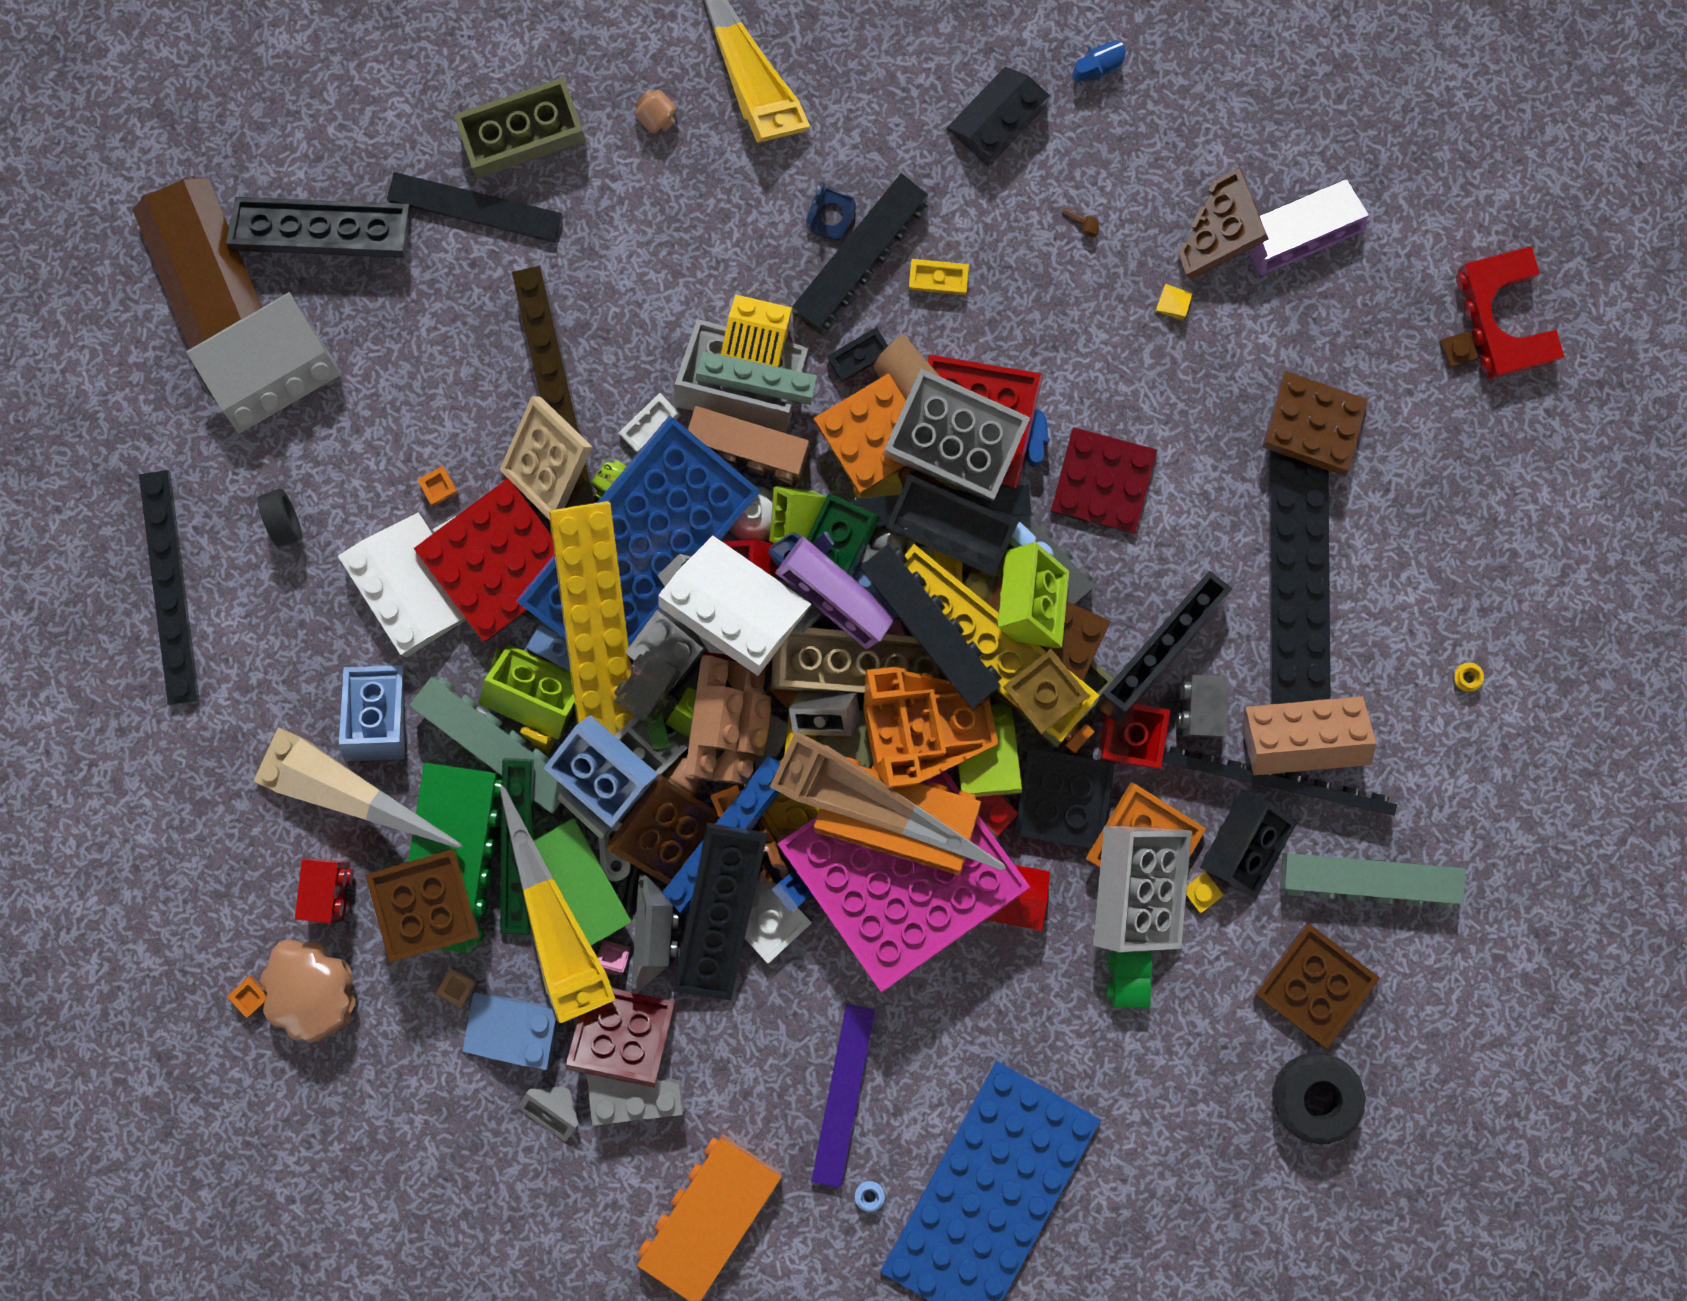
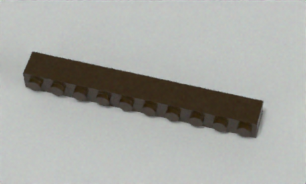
[512,265,597,508]

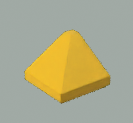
[1156,284,1192,321]
[520,726,556,756]

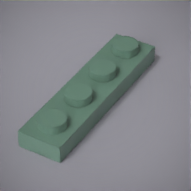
[695,351,817,405]

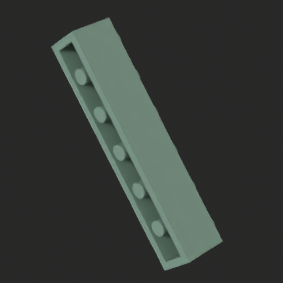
[409,676,565,814]
[1280,853,1466,909]

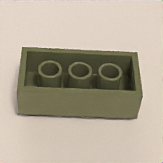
[454,77,586,179]

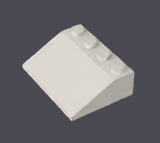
[338,512,466,657]
[658,536,811,676]

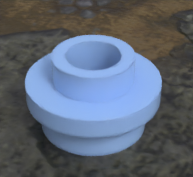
[855,1181,885,1212]

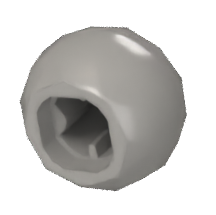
[871,527,907,552]

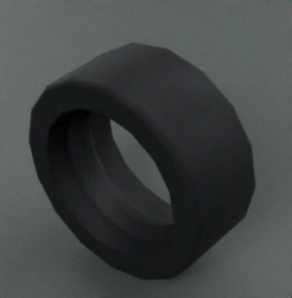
[257,488,302,548]

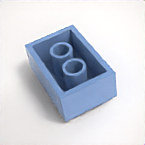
[544,715,659,828]

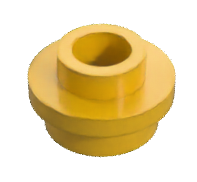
[1454,662,1484,692]

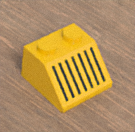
[720,295,792,367]

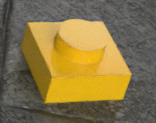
[1186,872,1224,913]

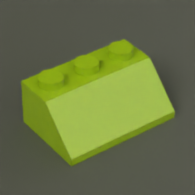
[997,542,1069,648]
[478,644,575,740]

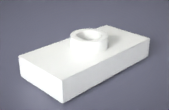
[618,393,681,454]

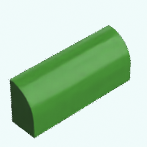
[533,818,632,945]

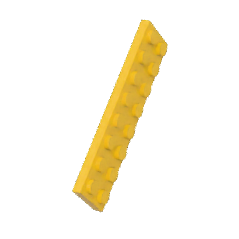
[549,501,637,736]
[876,544,1100,743]

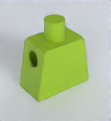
[769,486,827,543]

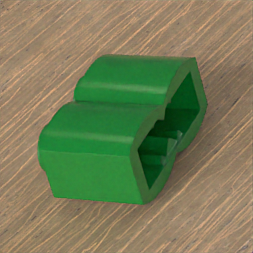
[1106,950,1152,1009]

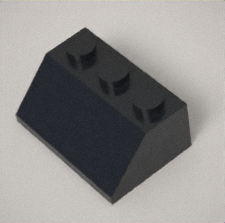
[946,66,1050,167]
[1200,790,1297,900]

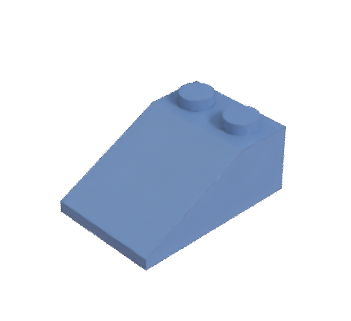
[339,665,405,762]
[463,992,559,1070]

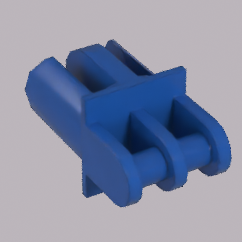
[1072,40,1126,82]
[1026,409,1050,467]

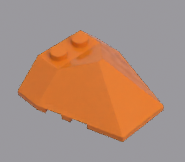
[864,667,998,788]

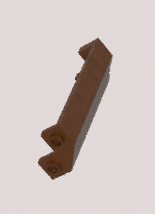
[132,176,262,349]

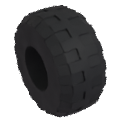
[1272,1052,1366,1145]

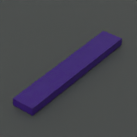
[811,1003,875,1188]

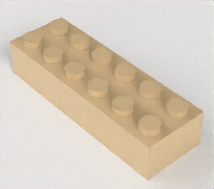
[771,628,947,696]

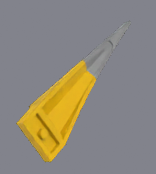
[704,0,810,143]
[500,786,616,1023]

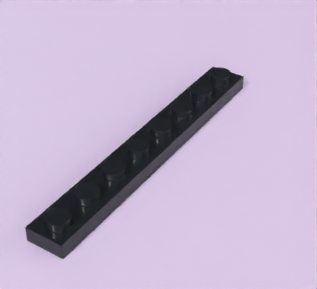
[139,470,200,705]
[1162,746,1398,816]

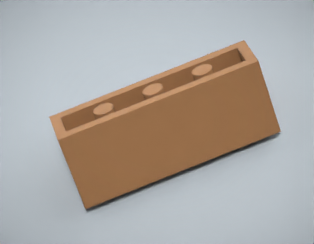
[874,334,940,400]

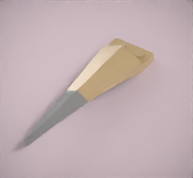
[254,727,462,848]

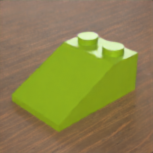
[957,704,1022,797]

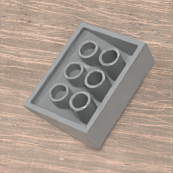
[186,292,341,434]
[673,319,809,433]
[882,368,1030,503]
[1093,826,1192,952]

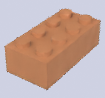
[688,406,809,486]
[1242,696,1376,775]

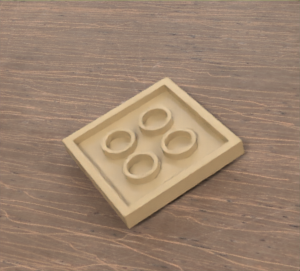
[500,397,592,520]

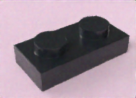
[827,327,888,383]

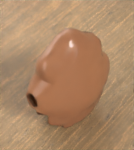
[260,939,356,1043]

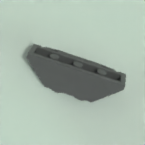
[631,873,680,994]

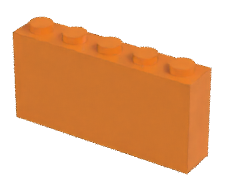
[814,757,981,876]
[637,1134,782,1301]

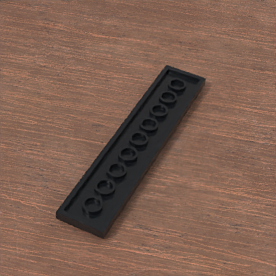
[1269,450,1331,705]

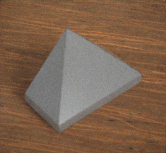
[518,1087,578,1142]

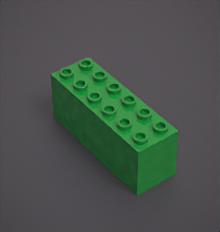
[408,763,502,953]

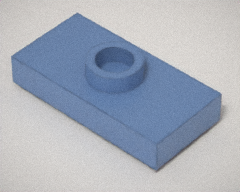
[526,624,570,671]

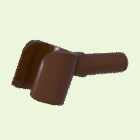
[1062,207,1099,238]

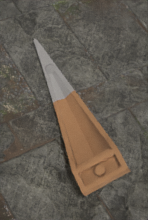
[770,732,1006,870]

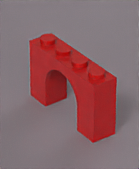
[1456,246,1565,380]

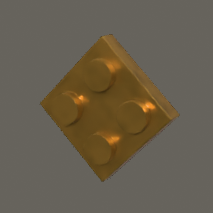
[1003,649,1089,735]

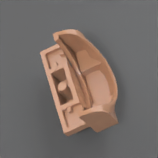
[685,655,771,785]

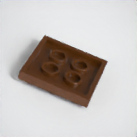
[1262,371,1368,476]
[606,774,720,885]
[365,849,480,963]
[1253,923,1380,1049]

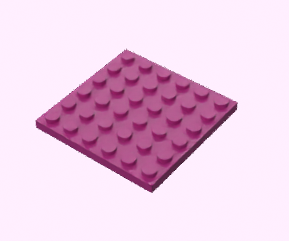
[777,771,1030,994]

